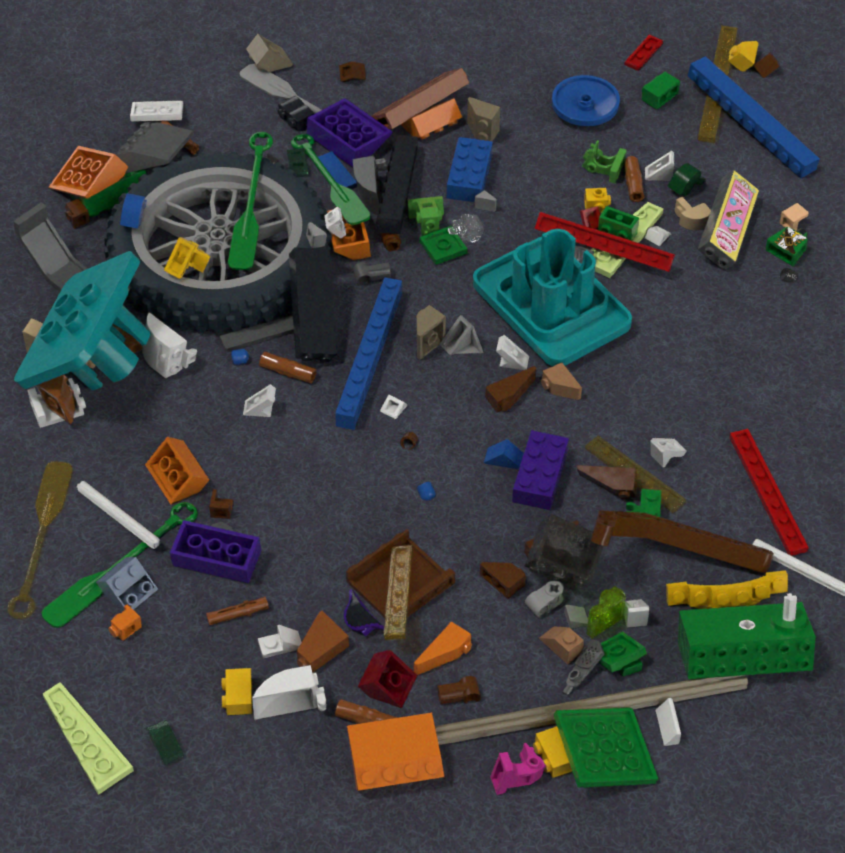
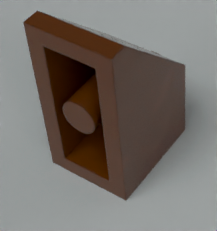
[480,562,526,599]

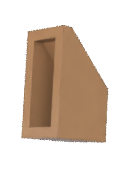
[541,363,582,400]
[539,626,584,664]

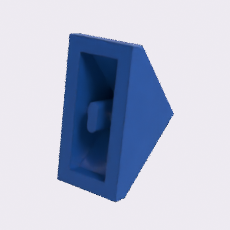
[484,439,524,470]

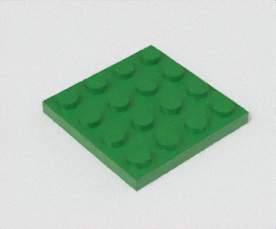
[553,708,658,788]

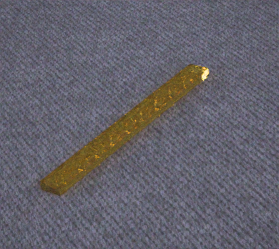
[698,25,738,143]

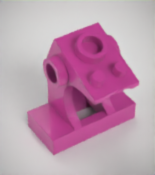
[490,743,546,795]

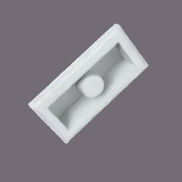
[656,698,681,746]

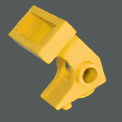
[164,237,211,279]

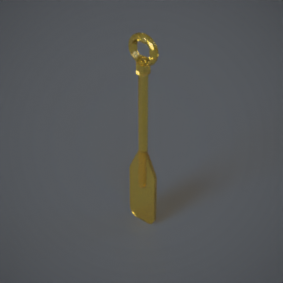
[7,461,73,619]

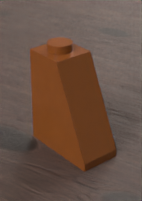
[297,611,349,673]

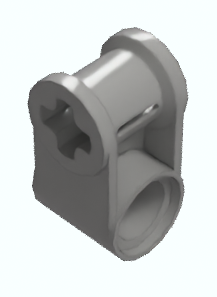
[525,581,563,618]

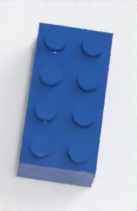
[447,137,493,202]

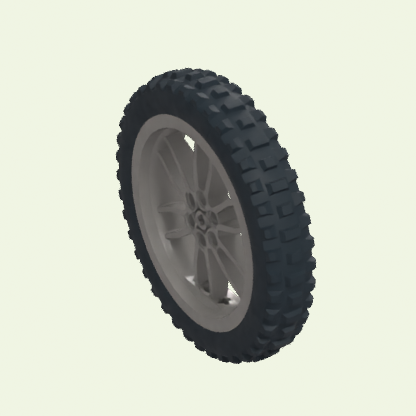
[104,151,332,333]

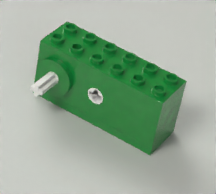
[678,593,816,679]

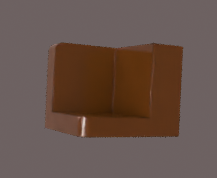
[754,52,780,78]
[339,61,366,82]
[209,489,233,519]

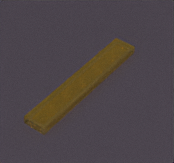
[585,436,686,513]
[384,545,413,640]

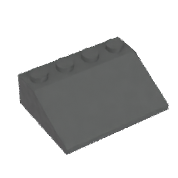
[116,122,194,173]

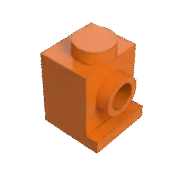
[108,604,142,641]

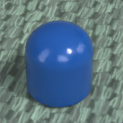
[231,349,249,365]
[417,482,436,500]

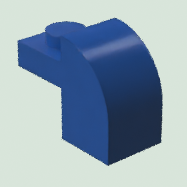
[120,193,147,229]

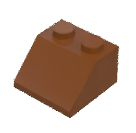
[36,375,76,424]

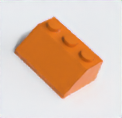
[400,98,462,140]
[327,210,371,260]
[145,437,209,505]

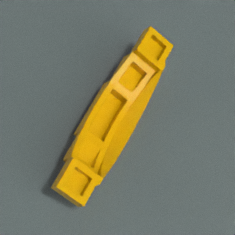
[666,570,788,609]

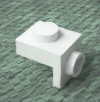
[325,207,346,238]

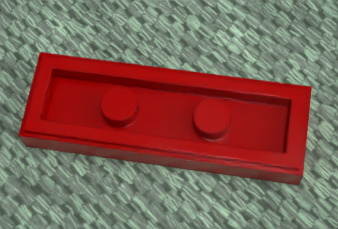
[624,35,663,71]

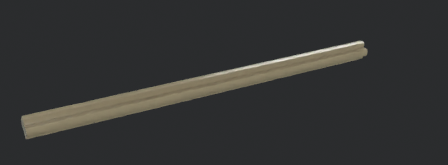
[435,675,748,745]

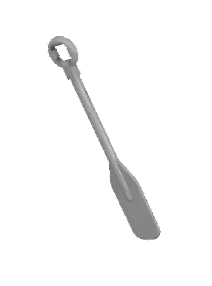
[240,64,321,114]

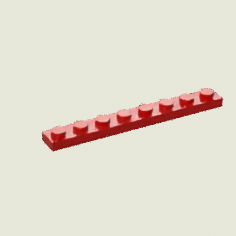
[534,212,675,272]
[729,429,809,556]

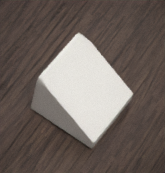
[645,226,671,246]
[380,395,408,419]

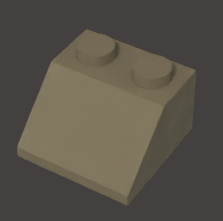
[246,34,293,72]
[467,97,500,141]
[416,305,446,360]

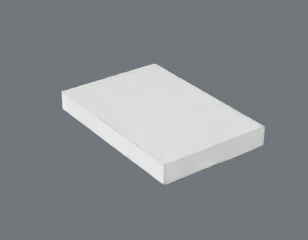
[130,101,183,121]

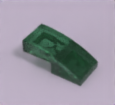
[287,148,308,177]
[146,720,184,765]

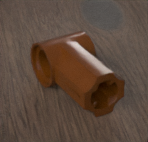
[437,676,481,704]

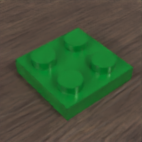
[419,226,468,265]
[598,631,647,673]

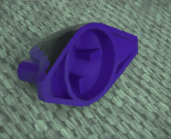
[344,589,386,636]

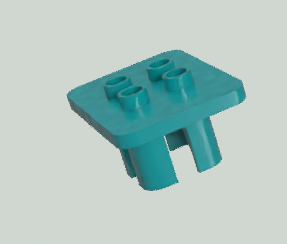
[473,229,632,366]
[14,251,151,390]

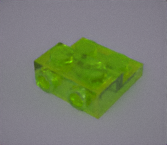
[586,586,626,639]

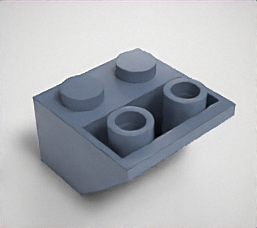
[96,557,158,610]

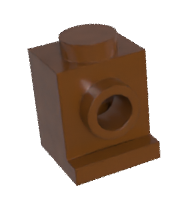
[65,198,90,229]

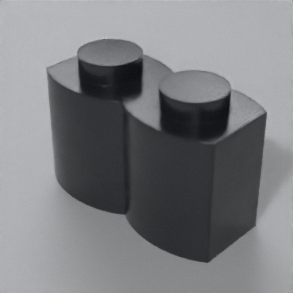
[278,96,314,131]

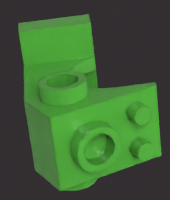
[582,140,627,184]
[407,196,444,236]

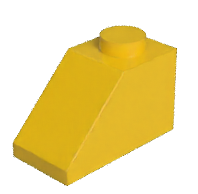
[728,41,758,72]

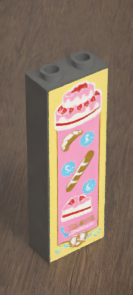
[697,169,760,270]

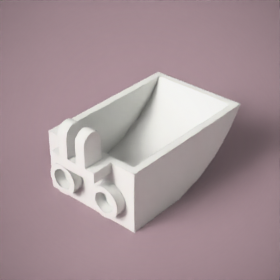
[142,313,197,378]
[252,665,326,720]

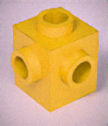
[584,188,611,213]

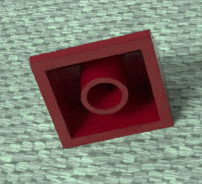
[358,650,418,708]

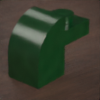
[667,163,706,196]

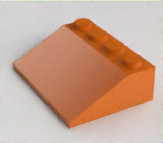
[49,146,128,198]
[347,713,444,791]

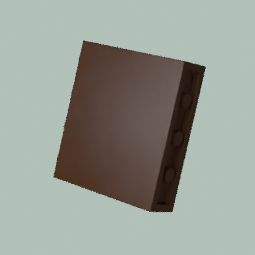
[346,529,455,627]

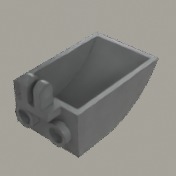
[353,156,388,215]

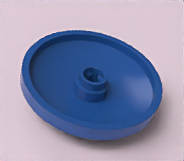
[552,75,620,126]

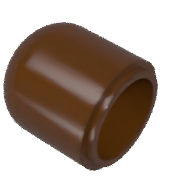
[400,432,418,449]

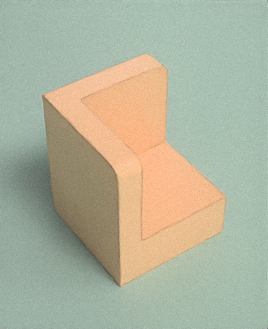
[780,203,809,231]

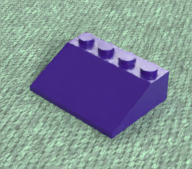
[307,98,392,167]

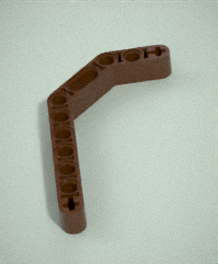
[591,510,774,573]

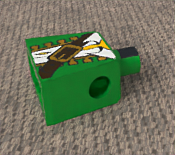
[765,227,808,267]

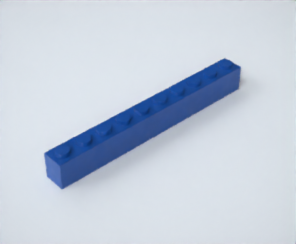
[688,56,820,178]
[335,277,402,430]

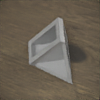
[439,315,484,356]

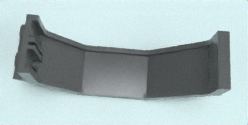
[14,202,132,292]

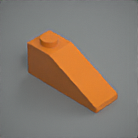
[414,621,472,675]

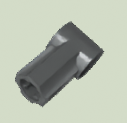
[353,262,391,286]

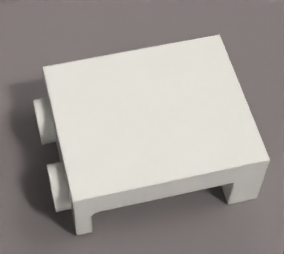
[28,378,86,428]

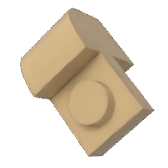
[675,197,711,230]

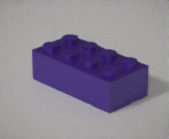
[512,430,569,510]
[170,520,261,583]

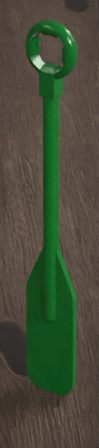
[228,132,273,270]
[291,134,371,225]
[42,502,198,628]

